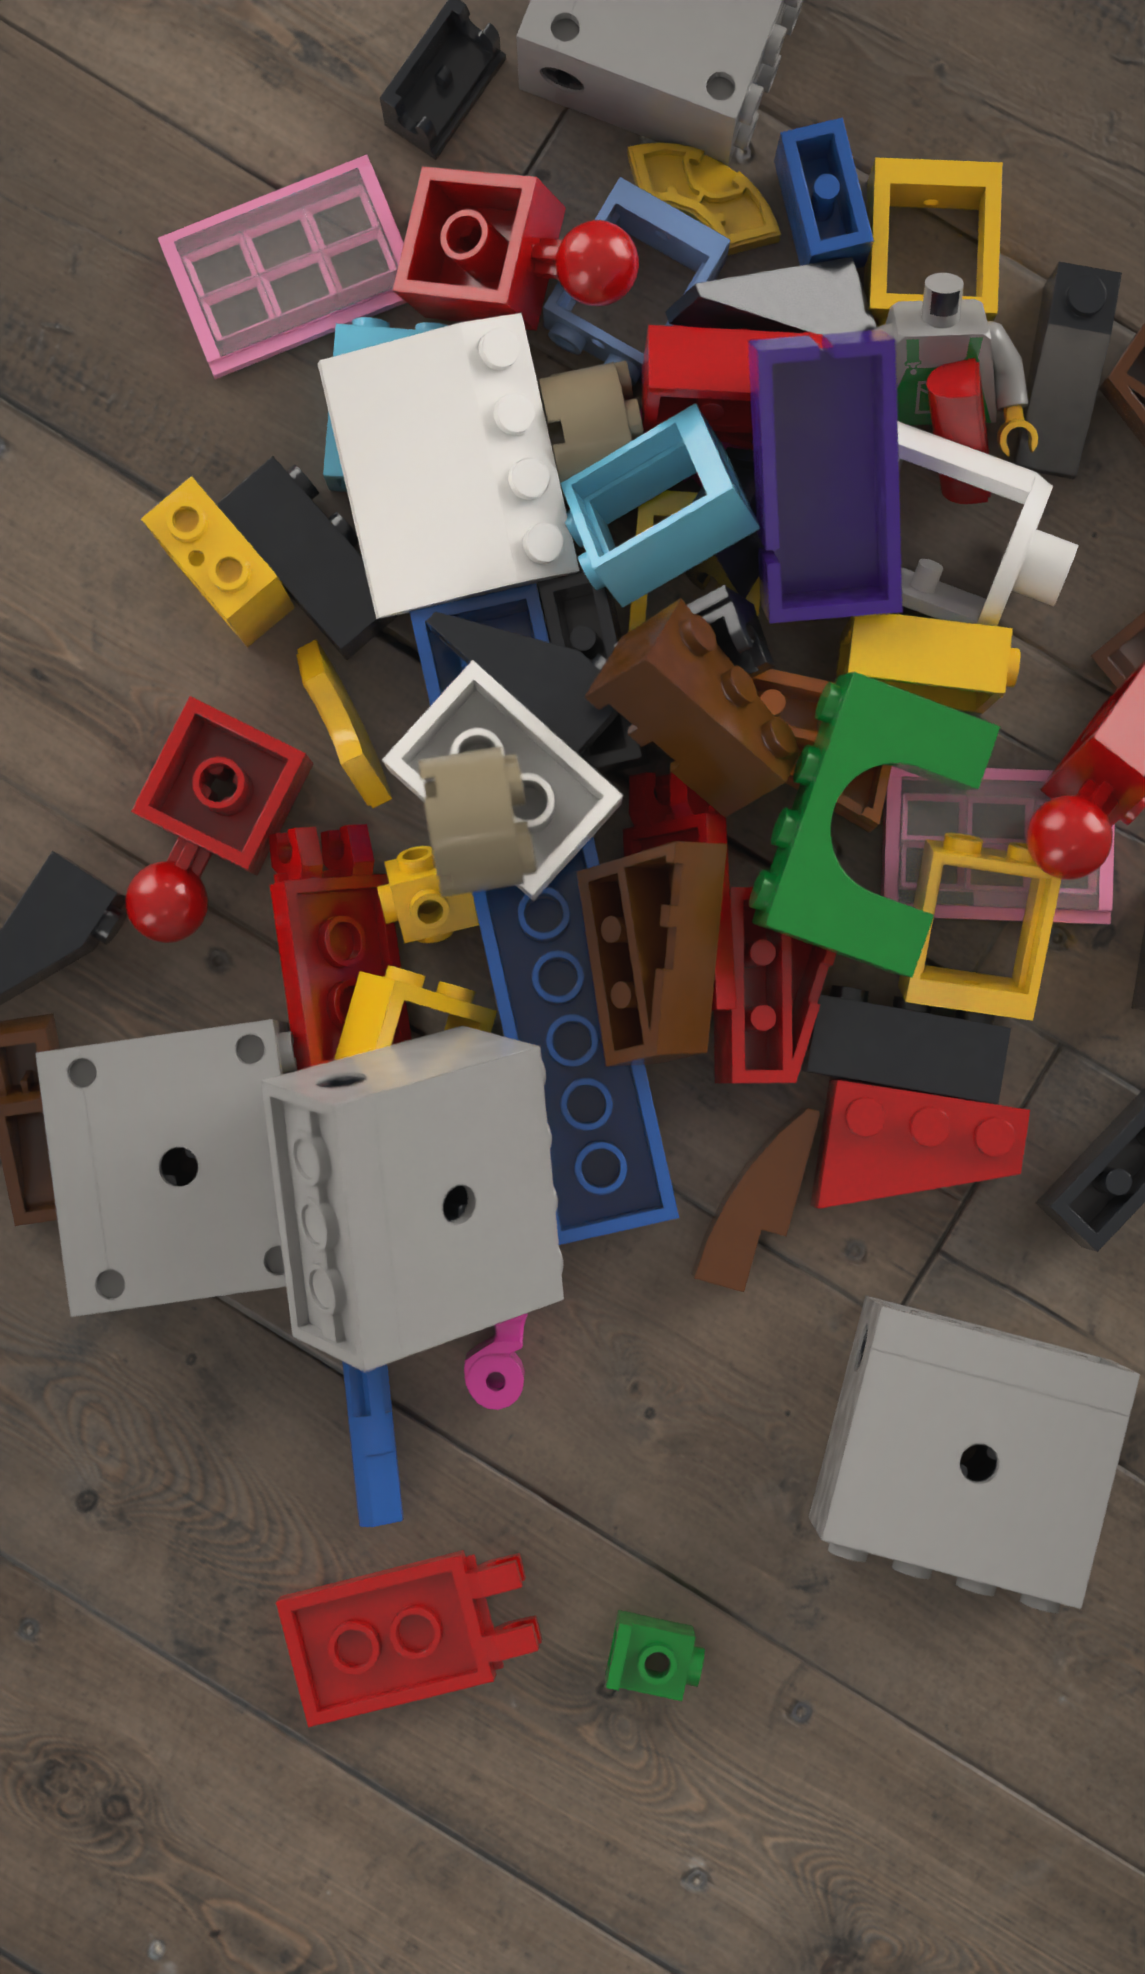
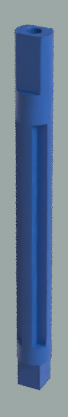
[342,1361,404,1527]

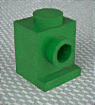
[605,1610,705,1701]

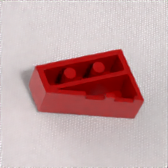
[642,325,822,450]
[714,887,837,1083]
[810,1080,1030,1209]

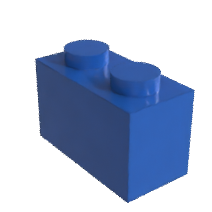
[774,117,874,268]

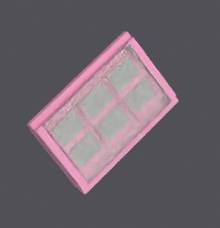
[158,154,407,379]
[881,767,1115,925]

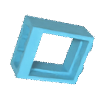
[560,403,760,608]

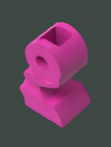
[464,1313,528,1410]

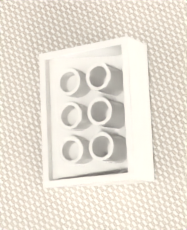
[318,313,580,619]

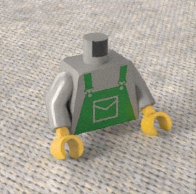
[874,273,1038,456]

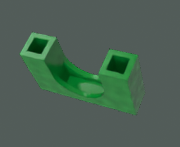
[749,672,1001,978]

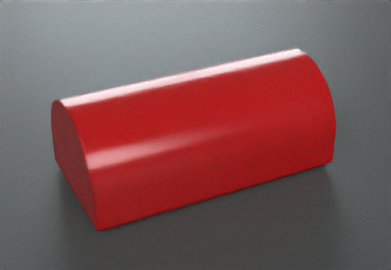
[927,358,991,504]

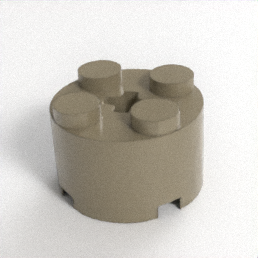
[538,360,644,504]
[418,746,537,897]

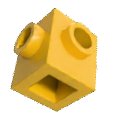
[377,846,479,944]

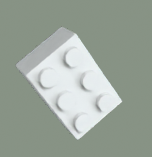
[382,660,623,901]

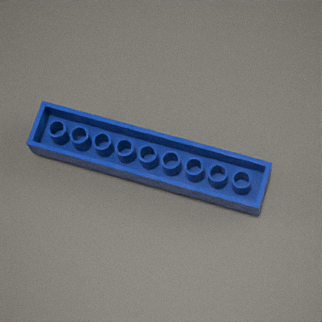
[409,583,679,1245]

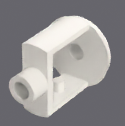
[898,421,1079,626]

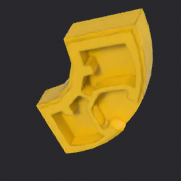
[627,143,781,255]
[296,639,392,809]

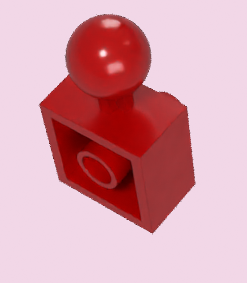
[392,166,639,331]
[1026,661,1145,880]
[125,696,314,943]

